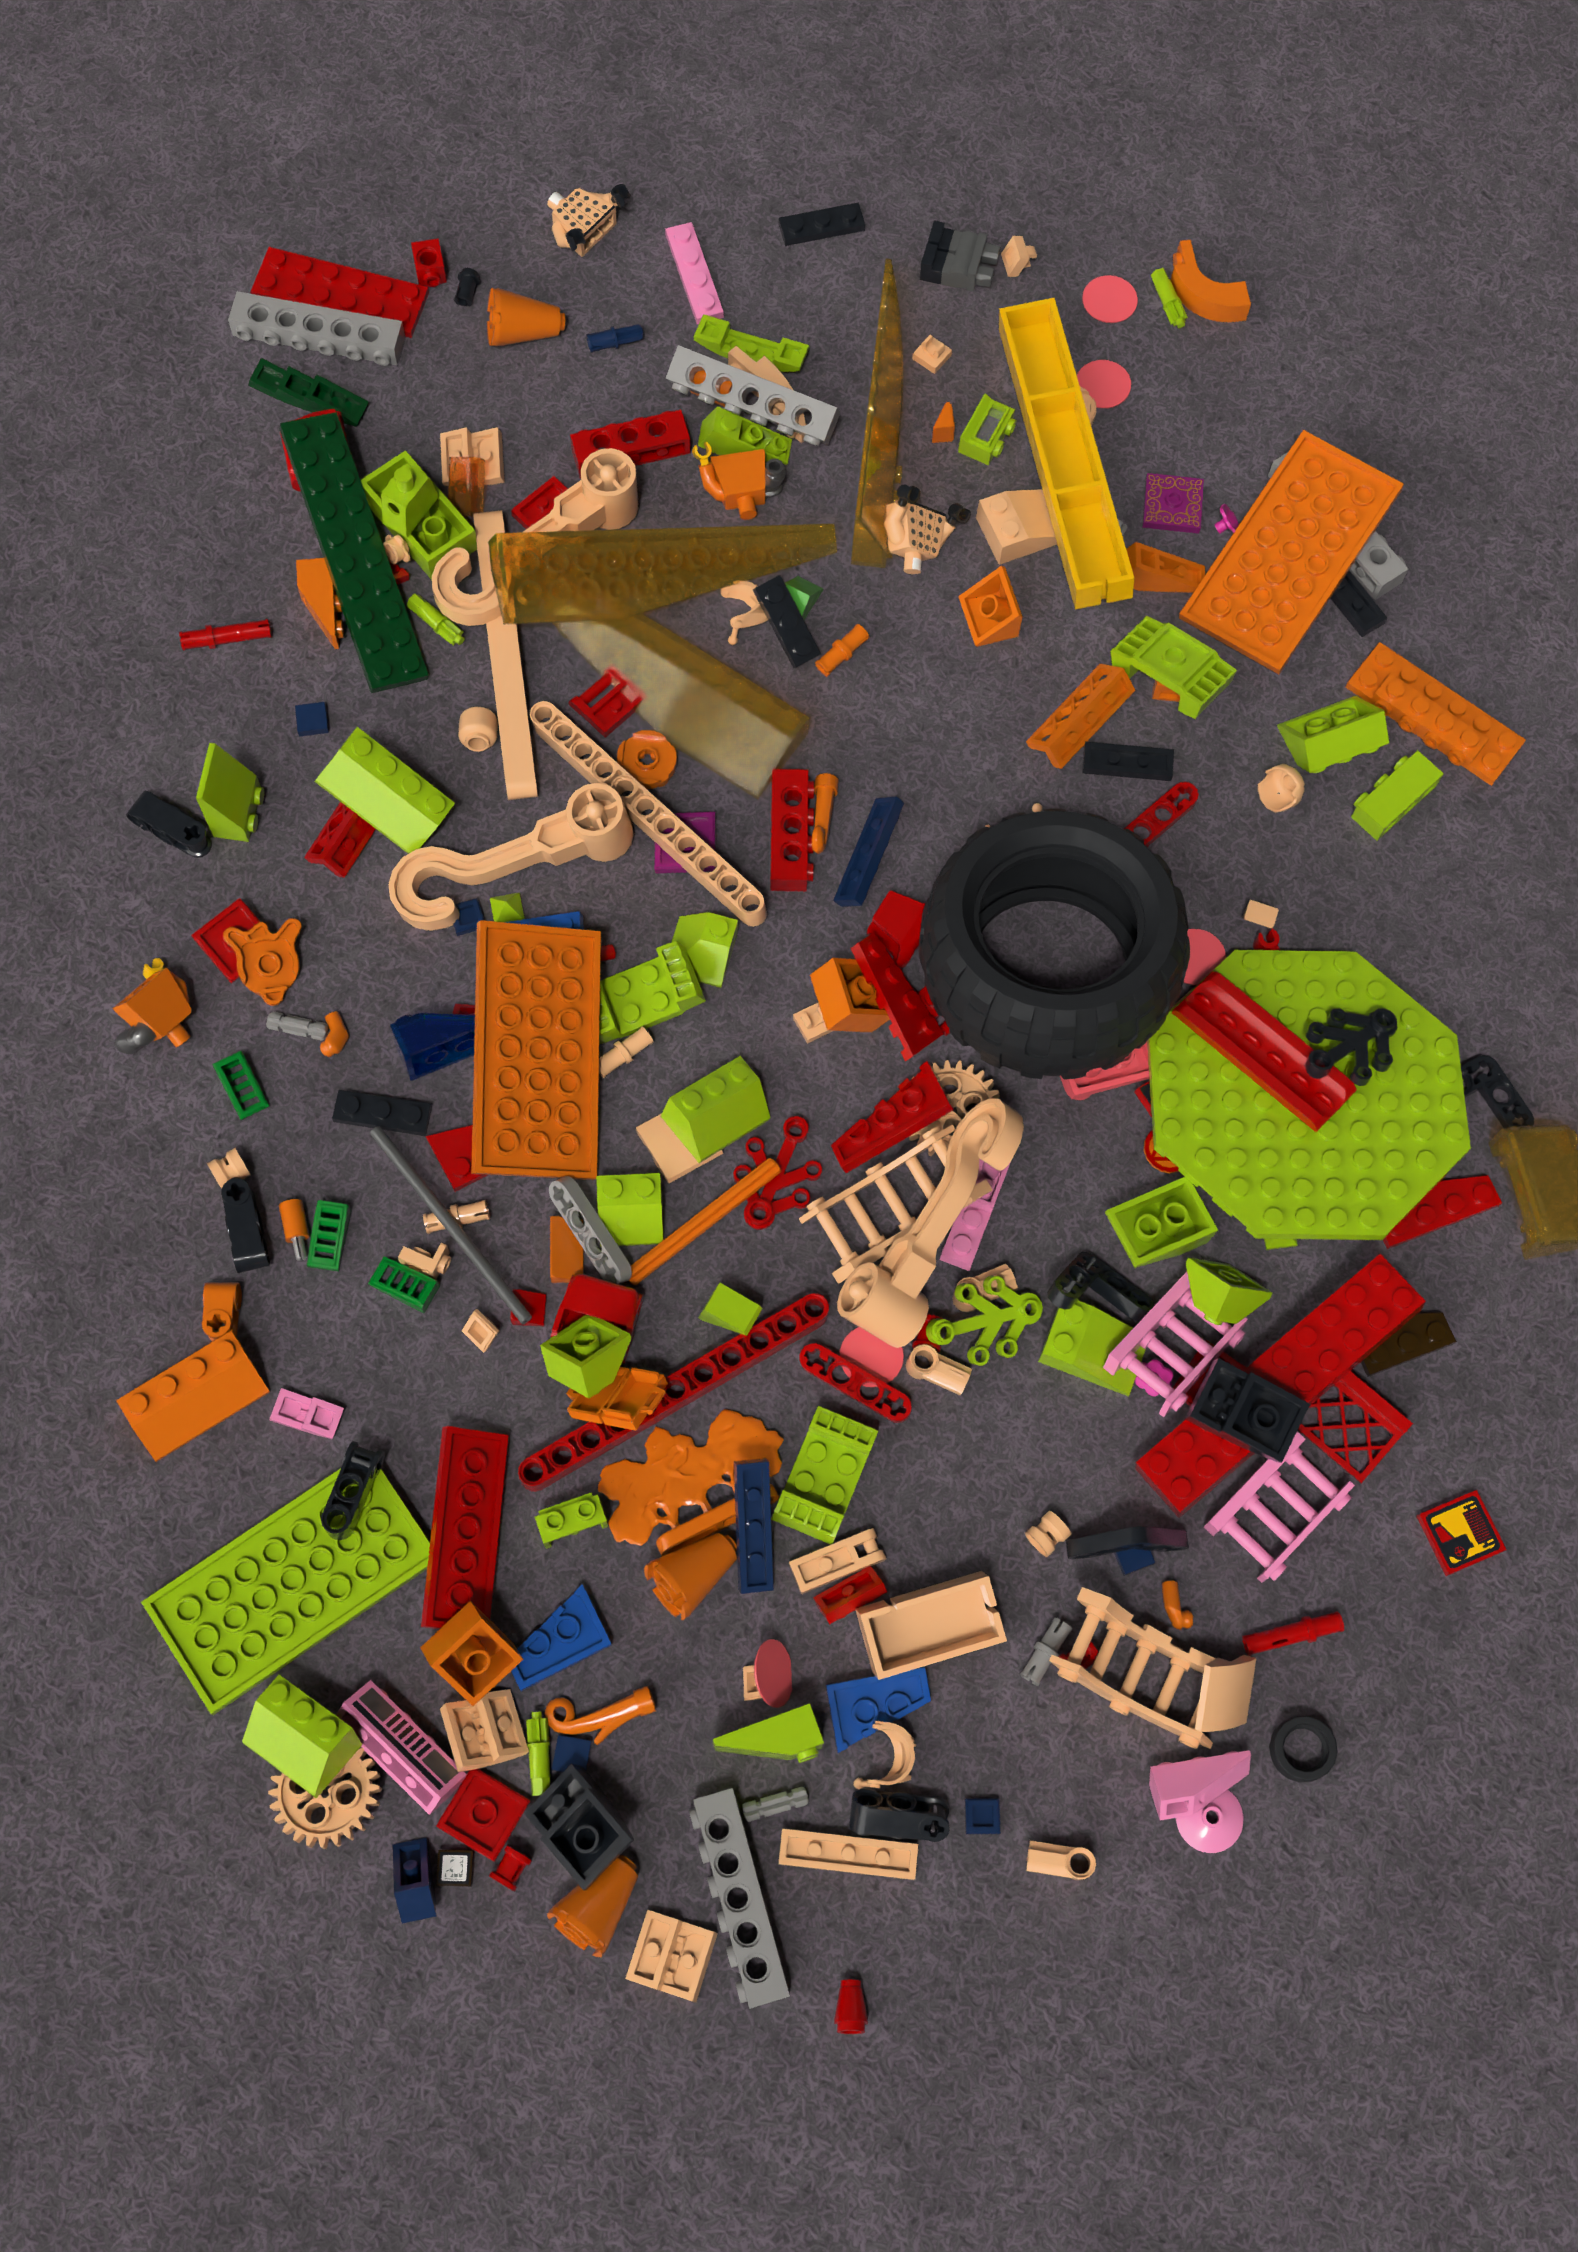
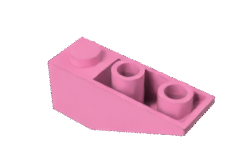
[1149,1750,1251,1820]

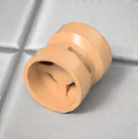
[207,1148,251,1189]
[1025,1511,1071,1557]

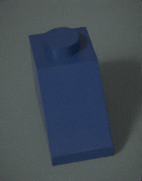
[392,1838,436,1923]

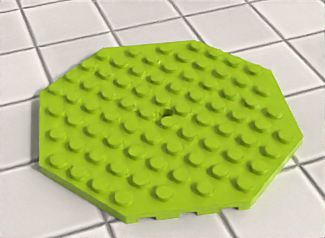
[1147,950,1471,1240]

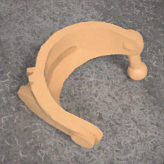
[721,581,768,645]
[854,1721,916,1790]

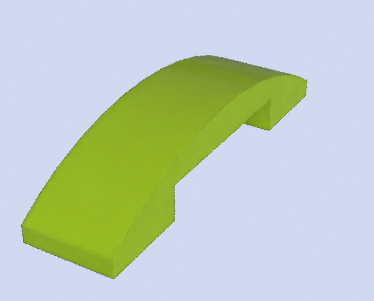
[694,314,809,372]

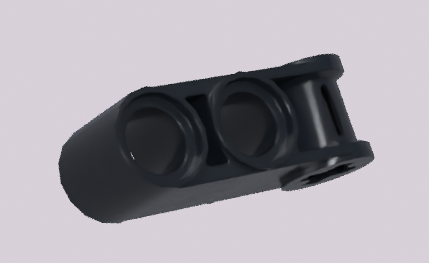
[126,790,212,858]
[221,1178,270,1273]
[321,1441,385,1540]
[849,1788,950,1842]

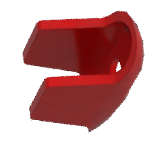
[866,891,925,969]

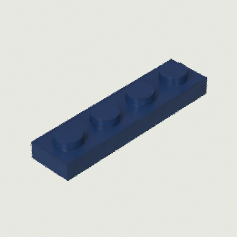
[833,797,904,907]
[734,1458,774,1594]

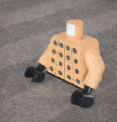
[547,184,631,257]
[884,484,971,574]

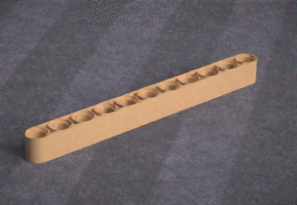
[473,510,538,800]
[530,701,767,927]

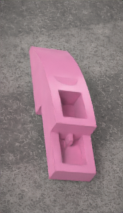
[940,1158,1011,1271]

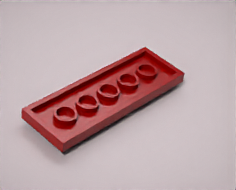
[250,247,429,338]
[421,1426,509,1629]

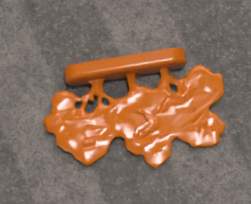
[598,1409,784,1556]

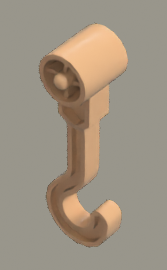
[432,448,639,626]
[388,783,634,931]
[837,1098,1024,1348]

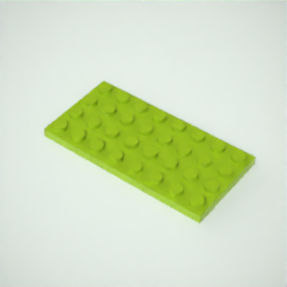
[141,1468,430,1715]

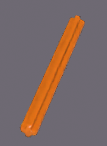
[629,1158,781,1285]

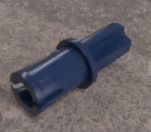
[586,324,643,353]

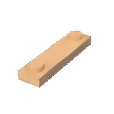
[778,1829,918,1880]

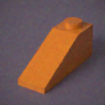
[1126,542,1205,593]

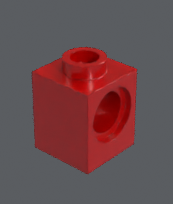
[411,238,447,287]

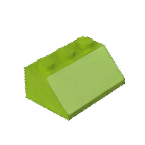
[1277,696,1389,773]
[660,1056,771,1163]
[242,1675,363,1798]

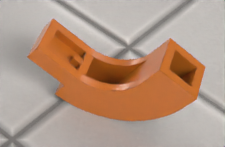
[1171,240,1251,322]

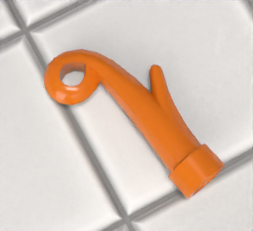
[812,773,839,854]
[544,1685,657,1745]

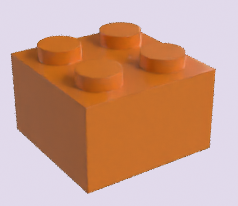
[810,958,890,1032]
[420,1601,523,1706]

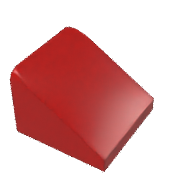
[510,1289,546,1327]

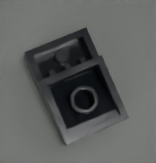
[1184,1358,1310,1463]
[524,1764,634,1891]

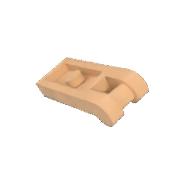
[789,1528,887,1594]

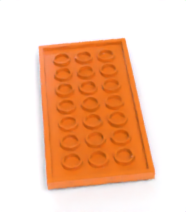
[1179,430,1404,675]
[472,920,601,1180]

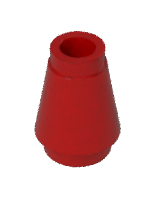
[834,1979,868,2034]

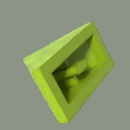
[698,1283,763,1336]

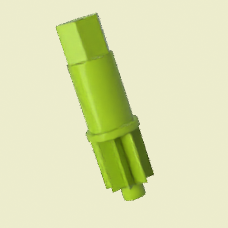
[1151,268,1188,328]
[406,594,465,646]
[526,1712,550,1796]

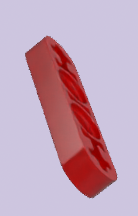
[1124,782,1199,847]
[799,1343,912,1423]

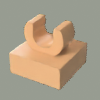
[1001,236,1037,277]
[912,335,952,374]
[793,1003,832,1044]

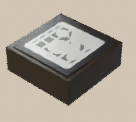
[436,1850,474,1887]

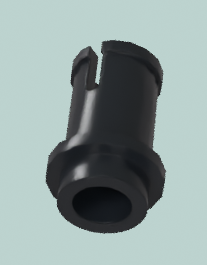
[454,268,480,307]

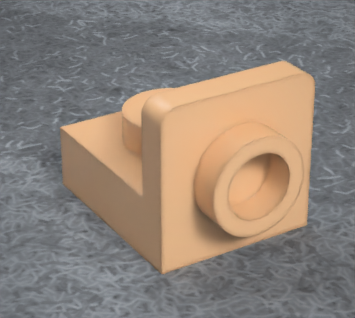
[398,1243,451,1280]

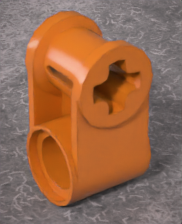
[202,1282,242,1342]

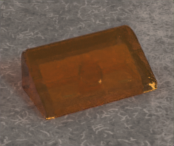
[448,457,485,518]

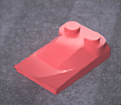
[1060,1042,1149,1100]

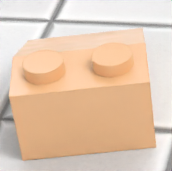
[976,489,1057,565]

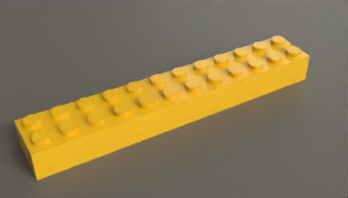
[999,298,1135,610]

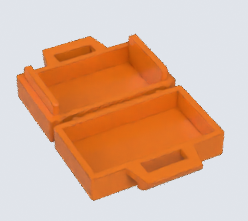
[566,1367,668,1431]

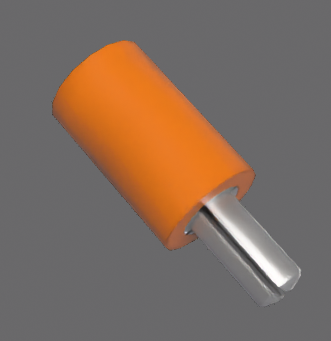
[279,1199,309,1261]

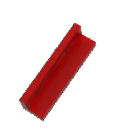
[304,802,376,878]

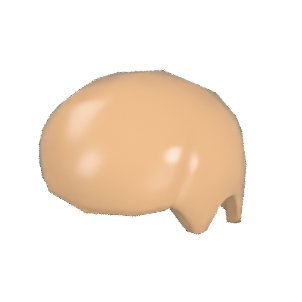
[1258,764,1305,813]

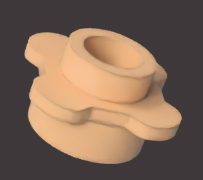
[383,534,410,564]

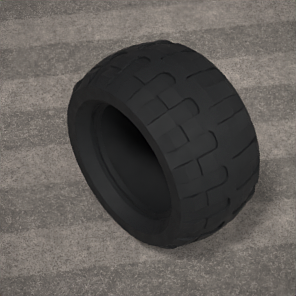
[919,808,1190,1080]

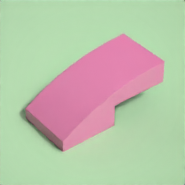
[269,1388,344,1439]

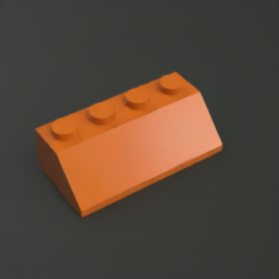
[116,1330,270,1462]

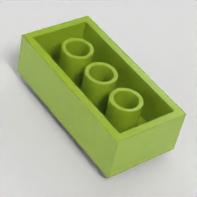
[360,450,477,580]

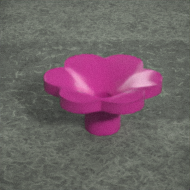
[1215,504,1239,534]
[1135,1360,1174,1396]

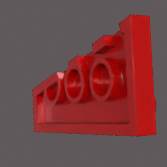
[850,933,944,1062]
[831,1061,954,1173]
[426,1125,488,1192]
[1383,1175,1502,1249]

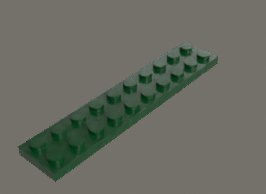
[279,412,429,693]

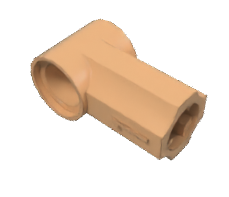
[952,1264,1018,1312]
[906,1345,972,1395]
[1026,1840,1096,1880]

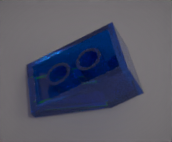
[390,1013,475,1081]

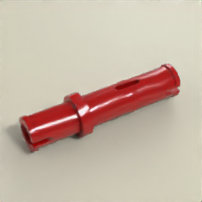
[179,618,271,651]
[1242,1611,1344,1656]

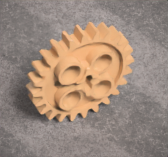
[909,1060,999,1156]
[268,1748,382,1849]

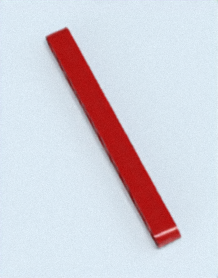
[518,1293,829,1492]

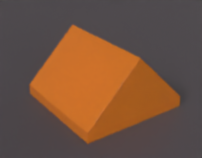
[958,566,1023,647]

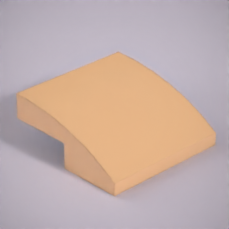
[440,427,505,487]
[636,1113,723,1183]
[1195,1655,1256,1732]
[440,1689,529,1772]
[625,1910,718,2002]

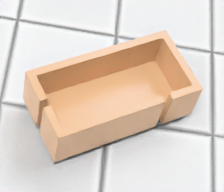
[855,1571,1007,1680]

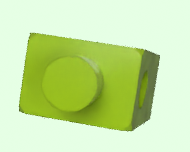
[381,464,439,538]

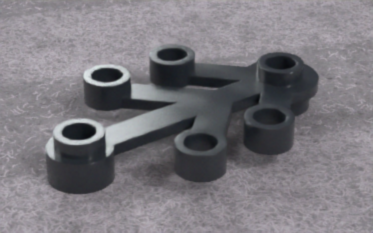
[1305,1009,1397,1086]

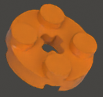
[617,730,677,789]

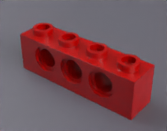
[570,410,690,478]
[770,769,814,892]

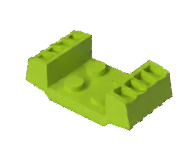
[1110,616,1237,719]
[599,941,706,1045]
[771,1406,879,1545]

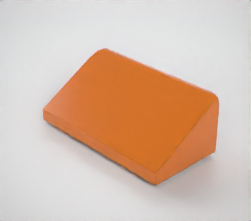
[550,1216,584,1283]

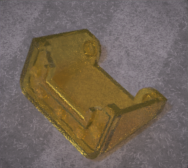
[1488,1124,1578,1260]

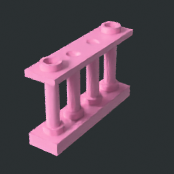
[1103,1272,1248,1417]
[1204,1432,1355,1583]

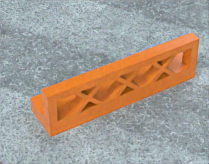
[1026,664,1135,769]

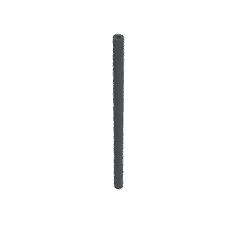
[370,1126,532,1325]

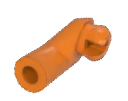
[320,1011,349,1057]
[1162,1580,1193,1630]

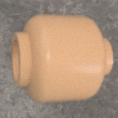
[458,707,498,752]

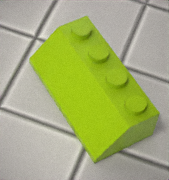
[314,727,455,854]

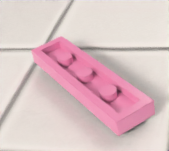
[665,222,724,324]

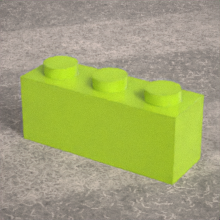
[1351,750,1444,841]

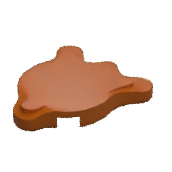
[223,918,302,1006]

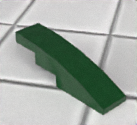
[248,358,369,427]

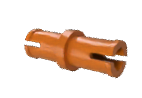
[815,624,869,677]

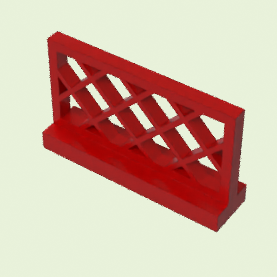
[1298,1371,1413,1484]

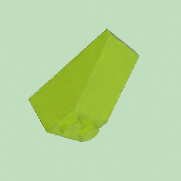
[196,743,264,842]
[1105,1177,1218,1268]
[1038,1301,1146,1397]
[713,1703,824,1763]

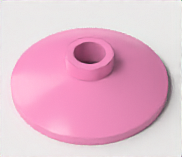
[1176,1790,1243,1853]

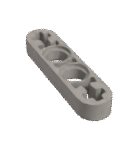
[549,1176,632,1285]

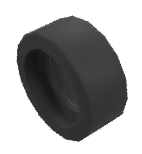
[1269,1716,1338,1783]

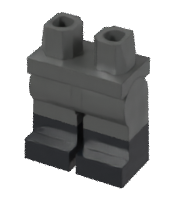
[920,220,1001,292]

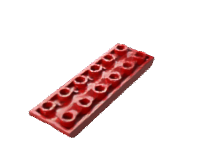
[1172,971,1357,1133]

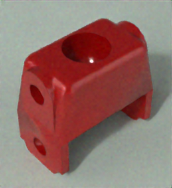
[551,1274,644,1364]

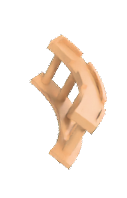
[799,1125,993,1284]
[1049,1587,1217,1749]

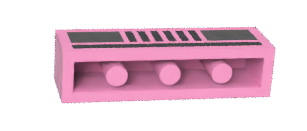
[336,1680,467,1815]

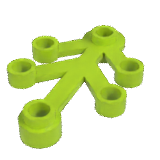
[926,1275,1043,1366]

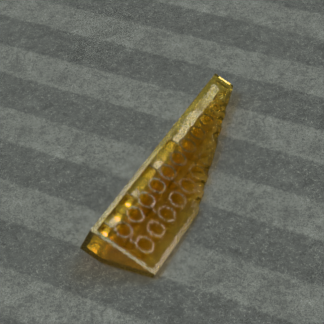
[851,258,903,568]
[488,524,837,625]
[514,559,810,800]

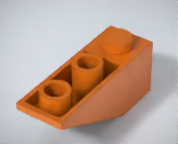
[296,558,344,649]

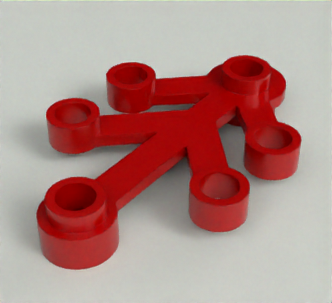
[733,1116,822,1230]

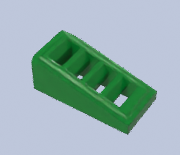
[212,1051,269,1120]
[307,1200,352,1272]
[368,1256,440,1314]

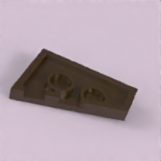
[1361,1313,1457,1377]

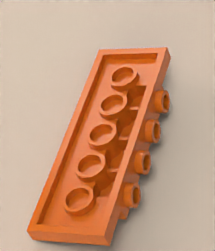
[1345,642,1526,786]

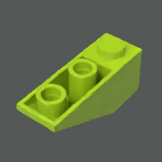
[698,406,792,465]

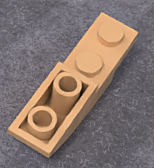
[728,346,806,443]

